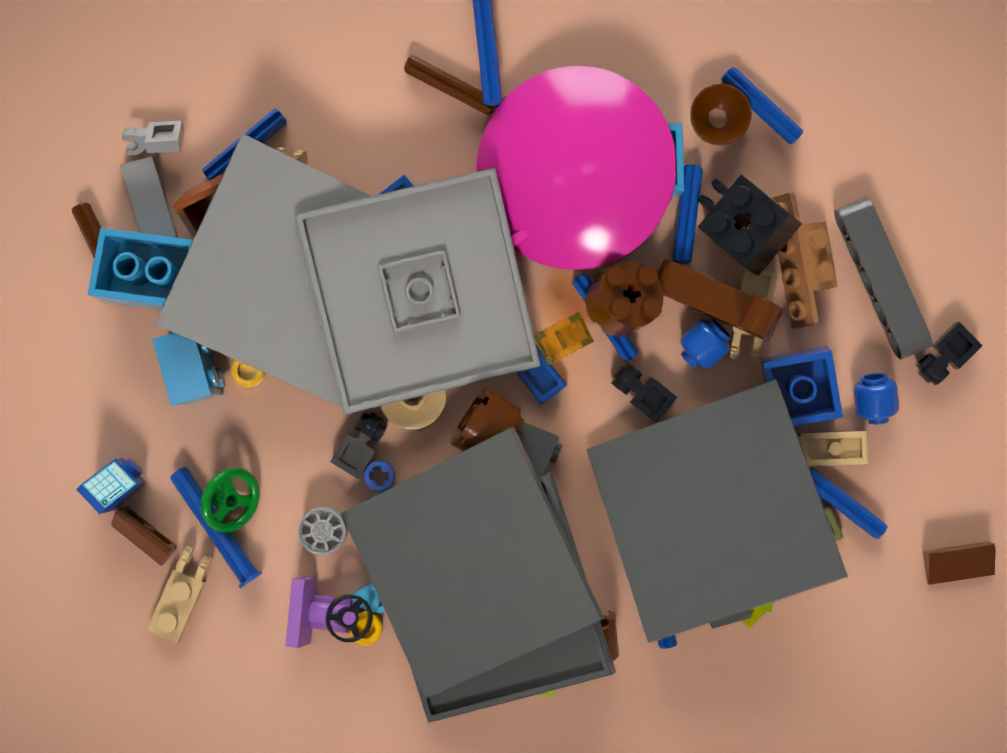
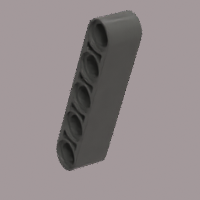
[834,197,933,360]

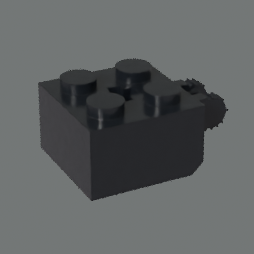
[697,174,802,276]

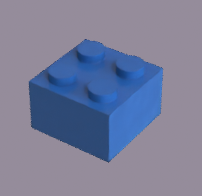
[760,346,843,426]

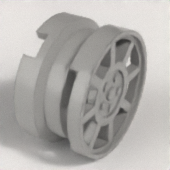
[298,506,348,555]

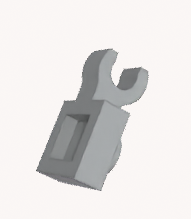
[122,120,184,155]

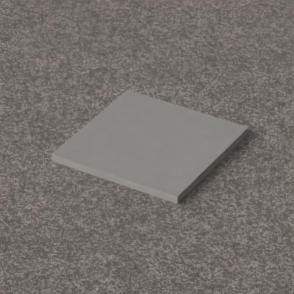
[155,134,371,406]
[294,168,541,415]

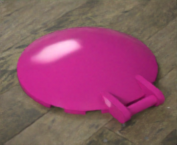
[477,66,677,270]

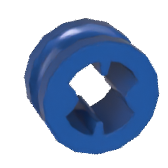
[364,460,395,491]

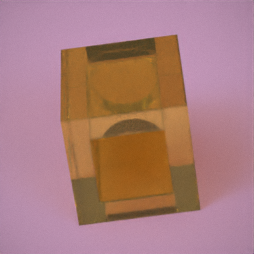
[533,312,594,365]

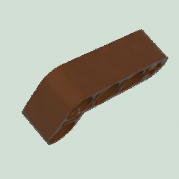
[657,258,784,342]

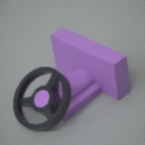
[285,576,373,648]

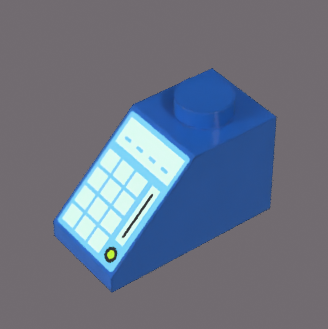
[76,458,146,514]

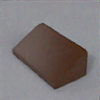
[111,506,177,566]
[923,542,996,585]

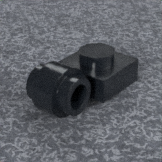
[916,322,983,385]
[611,362,677,423]
[330,412,388,479]

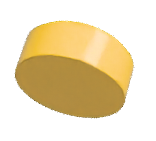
[231,360,266,387]
[349,610,383,645]

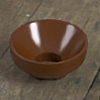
[690,83,752,146]

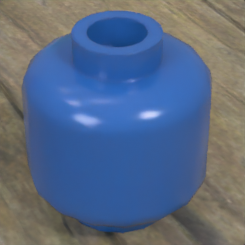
[680,319,731,368]
[853,373,900,425]

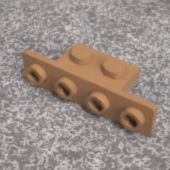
[772,192,838,329]

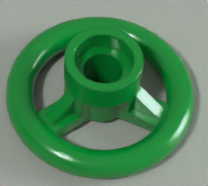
[201,467,260,532]

